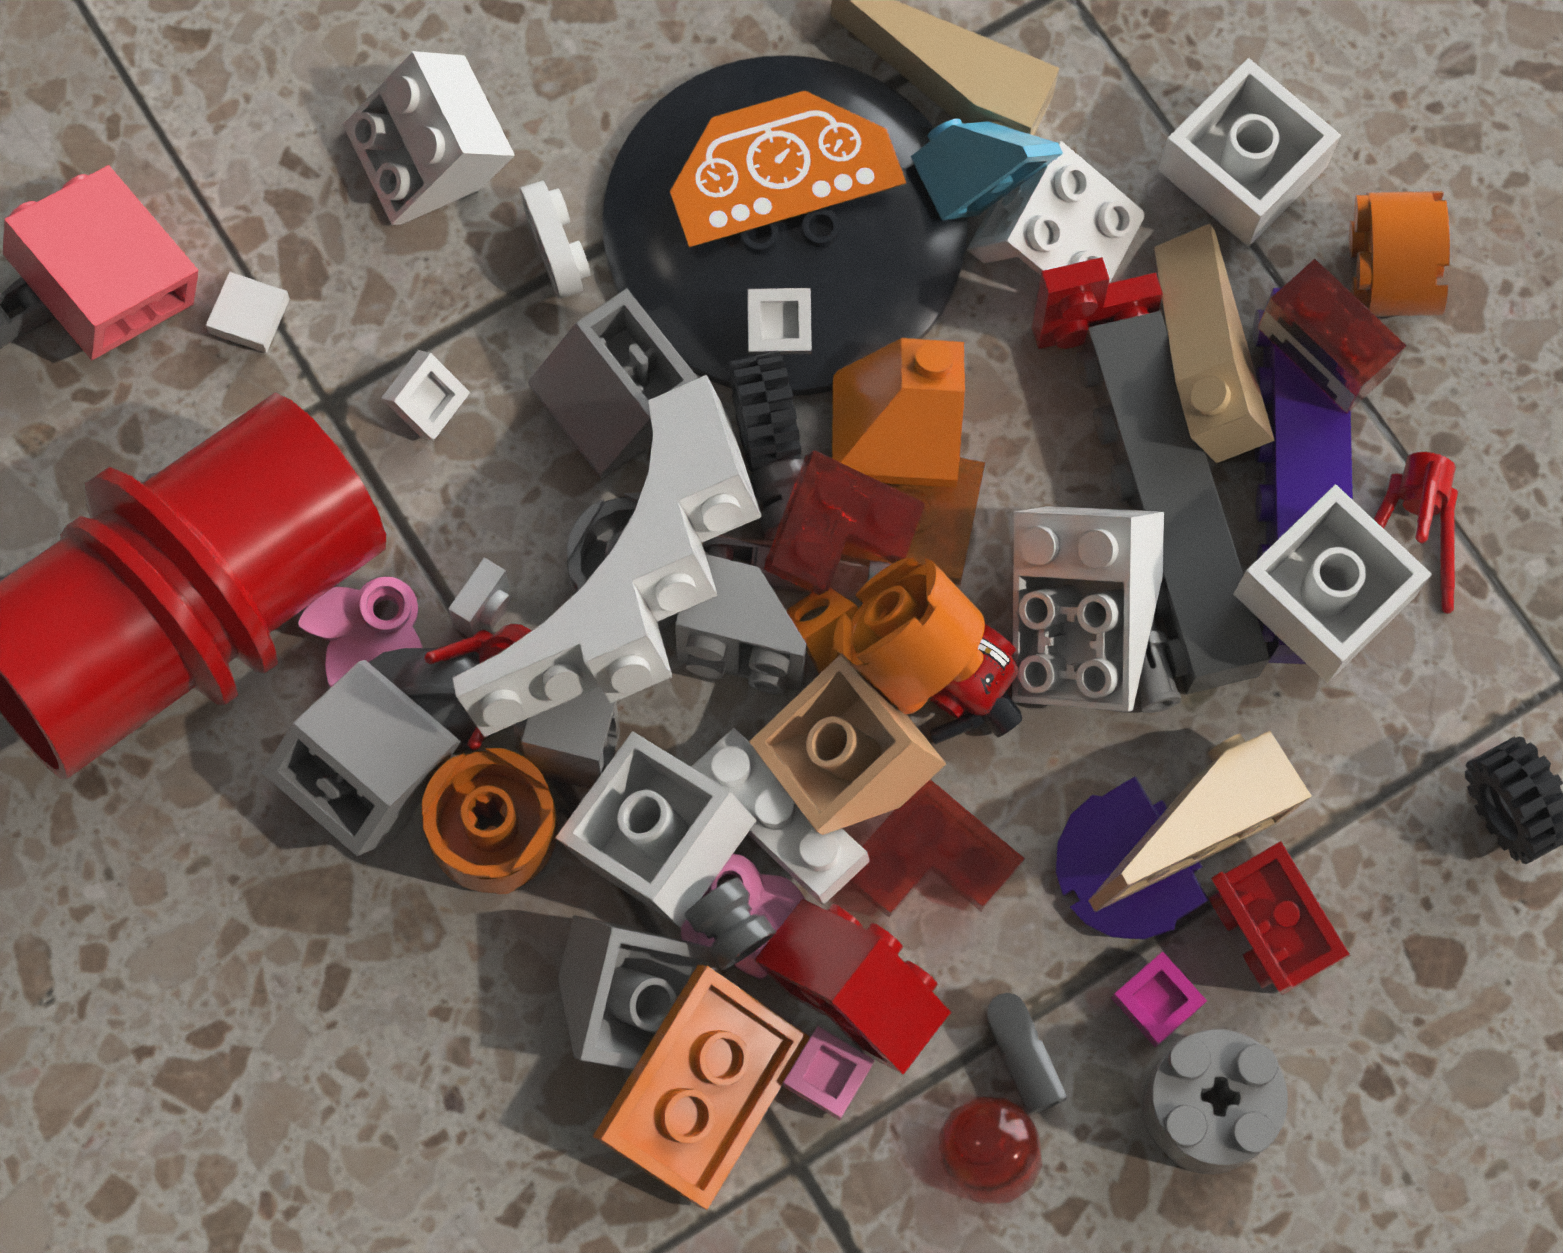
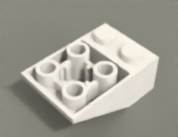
[1012,506,1164,712]

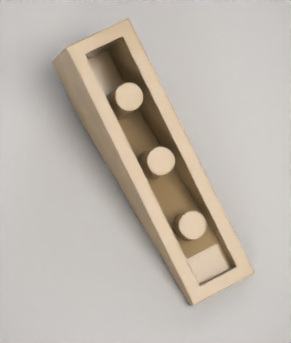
[830,0,1059,135]
[1154,224,1275,463]
[1088,731,1312,912]

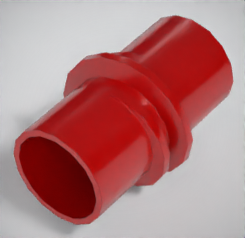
[0,392,386,780]

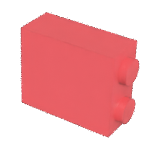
[3,165,199,361]

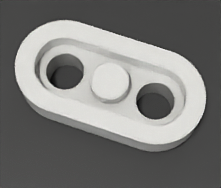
[519,180,591,299]

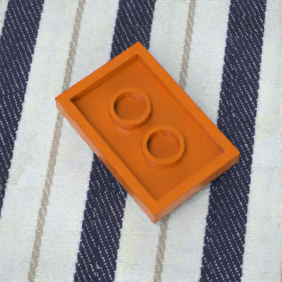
[593,964,811,1210]

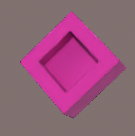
[1111,951,1207,1048]

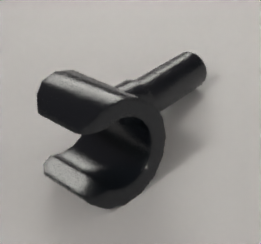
[929,693,1022,745]

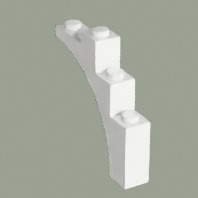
[453,375,761,737]

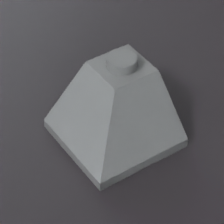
[558,915,720,1070]

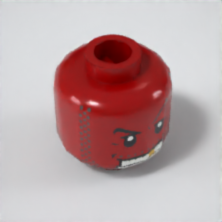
[929,624,1018,719]

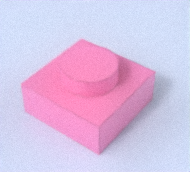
[783,1026,875,1121]

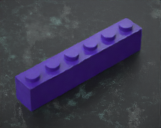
[1253,288,1353,664]

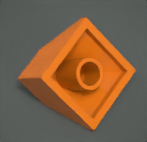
[831,338,965,488]

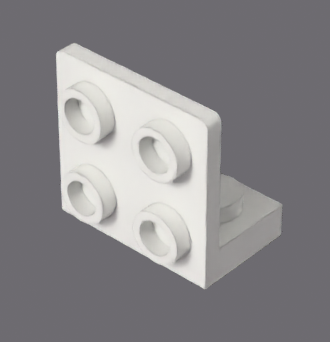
[967,141,1145,283]

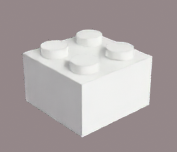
[1157,58,1341,247]
[1233,484,1432,684]
[555,731,757,928]

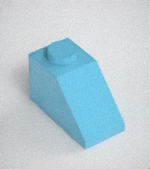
[911,119,1063,220]

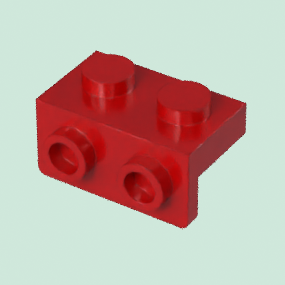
[1208,841,1351,995]

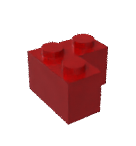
[754,898,951,1075]

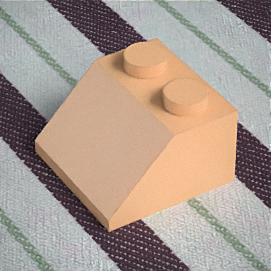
[749,655,946,835]

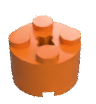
[1349,191,1450,317]
[833,557,985,714]
[422,748,558,894]

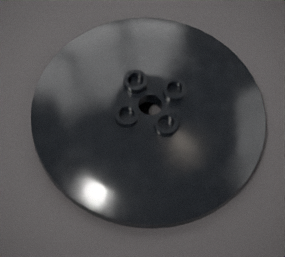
[602,55,968,396]

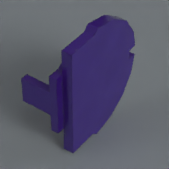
[1056,776,1210,940]

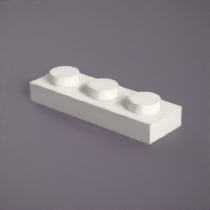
[691,728,870,906]

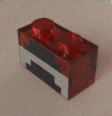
[1257,259,1407,413]

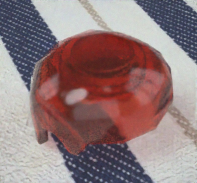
[938,1097,1043,1204]

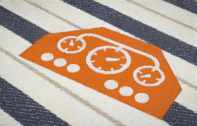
[670,91,907,247]

